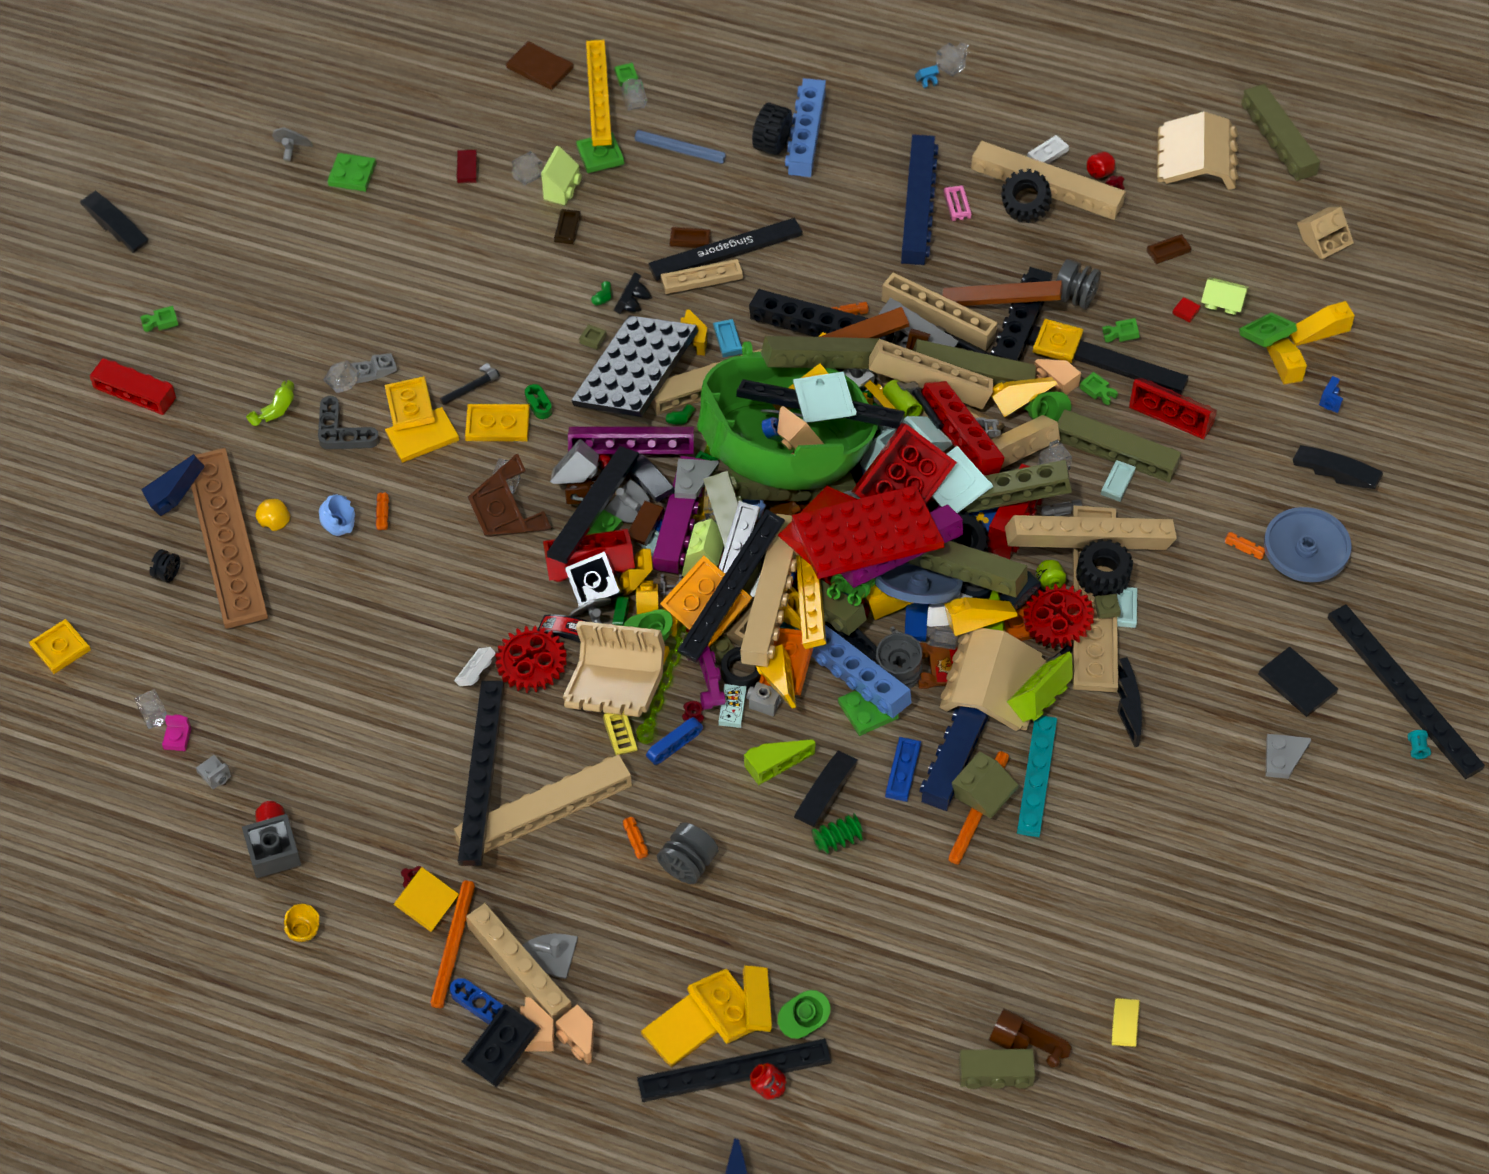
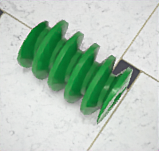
[812,813,863,854]

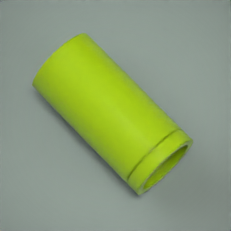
[883,380,922,418]

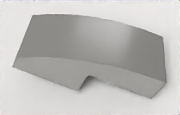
[350,353,397,383]

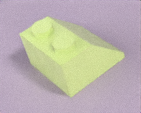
[541,146,582,205]
[1201,277,1249,315]
[682,518,724,577]

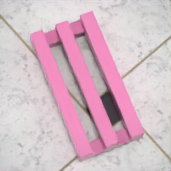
[944,185,972,221]

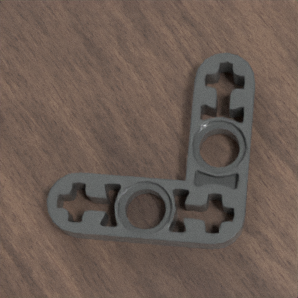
[318,396,379,449]

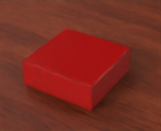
[1172,297,1201,323]

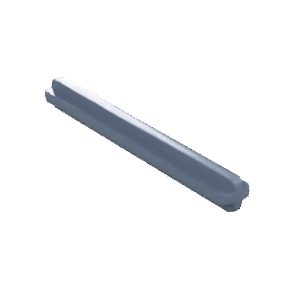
[635,130,726,164]

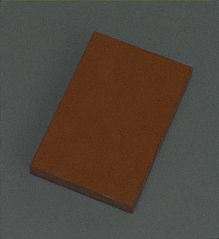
[506,41,574,90]

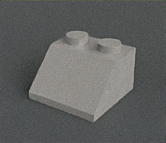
[550,439,599,484]

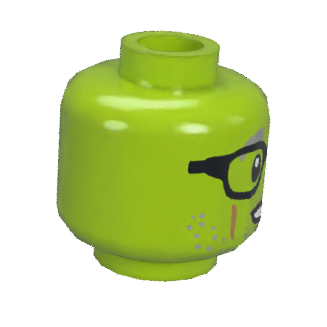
[1035,560,1066,591]

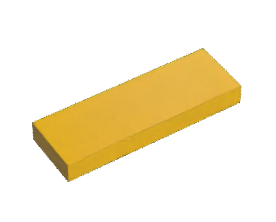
[743,965,772,1032]

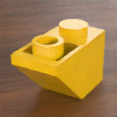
[636,580,659,614]

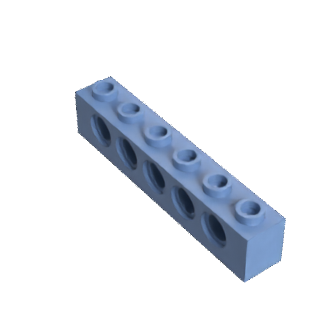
[785,78,826,177]
[811,625,912,719]

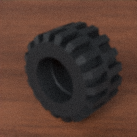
[752,102,793,156]
[1001,169,1052,223]
[951,511,989,552]
[1076,539,1133,597]

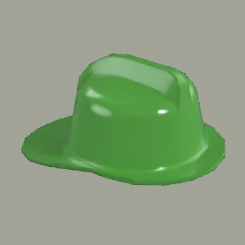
[1025,392,1071,422]
[623,609,673,642]
[778,990,830,1039]

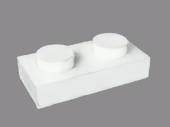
[1027,135,1069,164]
[454,647,496,686]

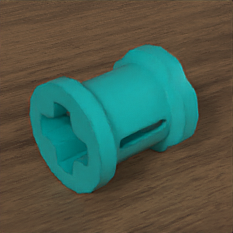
[1407,730,1431,759]

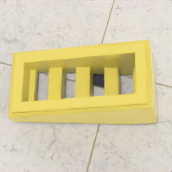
[603,711,638,755]

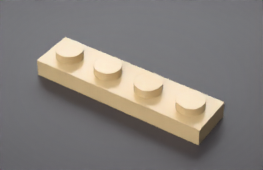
[661,259,743,294]

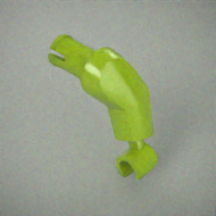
[246,380,294,426]

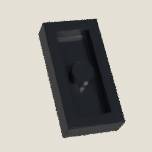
[614,272,652,314]

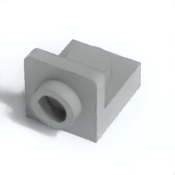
[196,755,231,789]

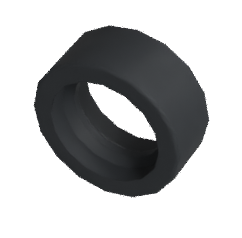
[721,647,761,690]

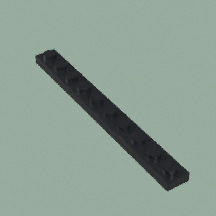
[1327,604,1485,780]
[458,681,504,866]

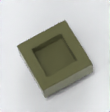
[579,324,607,350]
[1094,594,1121,619]
[710,636,734,665]

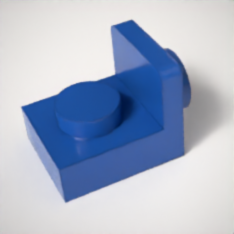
[1319,376,1343,413]

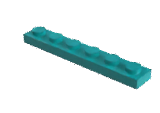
[1017,715,1057,837]

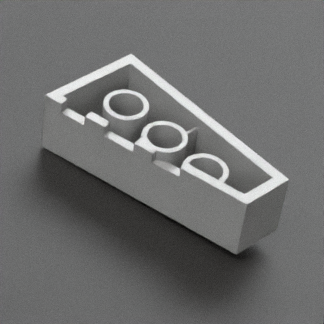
[878,298,959,348]

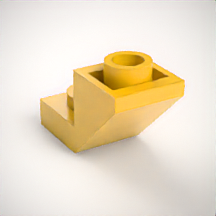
[680,309,708,356]
[619,549,653,596]

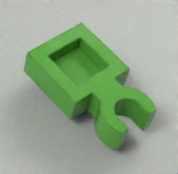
[614,63,639,96]
[140,306,178,332]
[1102,318,1140,342]
[1079,372,1118,405]

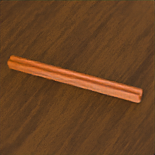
[948,751,1009,865]
[430,880,475,1009]

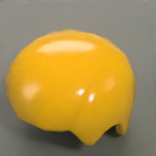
[255,499,291,531]
[284,903,319,942]

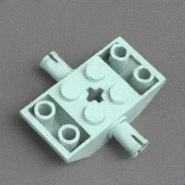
[860,416,953,471]

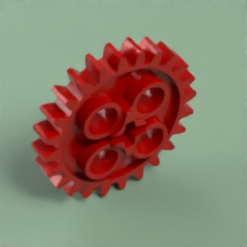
[1023,584,1095,649]
[495,626,567,693]

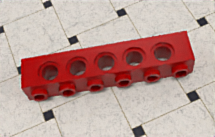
[922,381,1005,476]

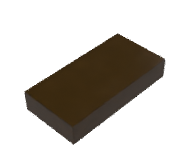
[554,209,581,245]

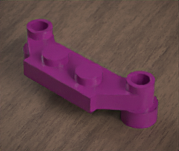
[687,645,725,710]

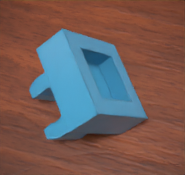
[915,65,939,88]

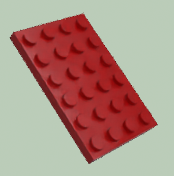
[792,485,944,579]

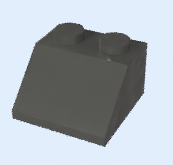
[242,814,301,879]

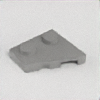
[674,459,719,499]
[1265,734,1311,779]

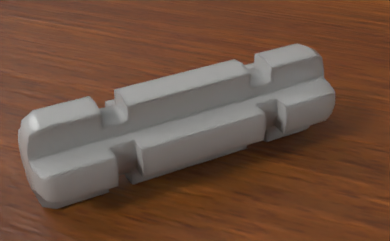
[1041,499,1082,516]

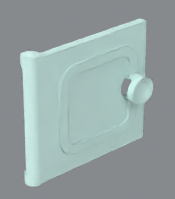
[793,372,857,423]
[932,446,993,513]

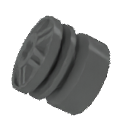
[1056,259,1101,309]
[876,633,922,689]
[657,822,719,884]

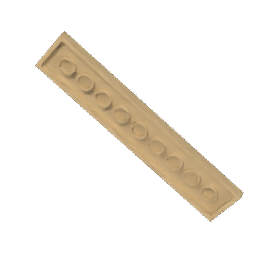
[1073,506,1118,693]

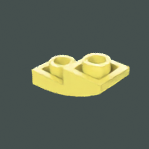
[1112,998,1140,1047]

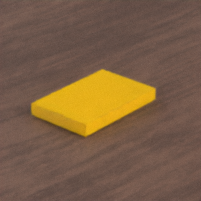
[385,376,435,431]
[465,404,530,441]
[385,407,459,463]
[687,968,756,1044]
[641,994,718,1068]

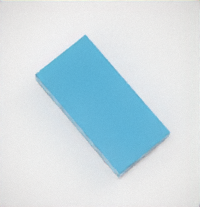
[713,319,742,358]

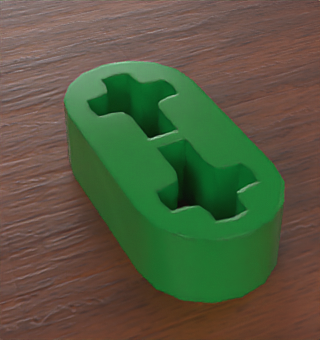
[524,384,552,419]
[612,596,630,626]

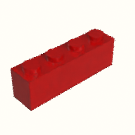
[89,358,176,415]

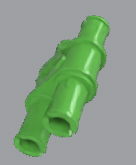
[827,574,875,606]

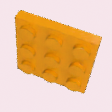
[660,555,753,648]

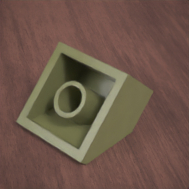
[952,751,1019,819]

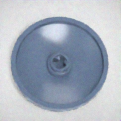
[1264,507,1351,582]
[875,563,963,604]

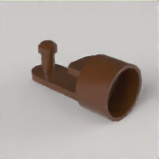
[989,1008,1072,1068]

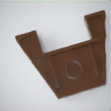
[468,453,552,536]

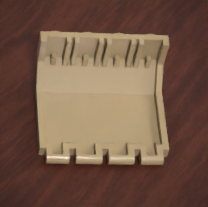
[1157,112,1238,190]
[563,621,665,717]
[939,628,1047,731]

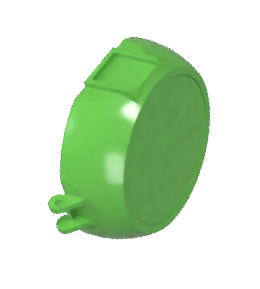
[697,341,878,490]

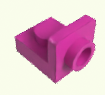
[162,714,191,751]

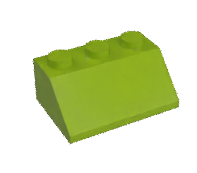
[1007,651,1073,722]

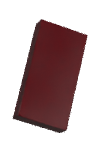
[457,150,477,183]

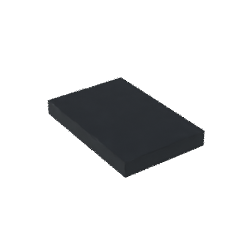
[1258,646,1338,717]
[461,1003,541,1088]

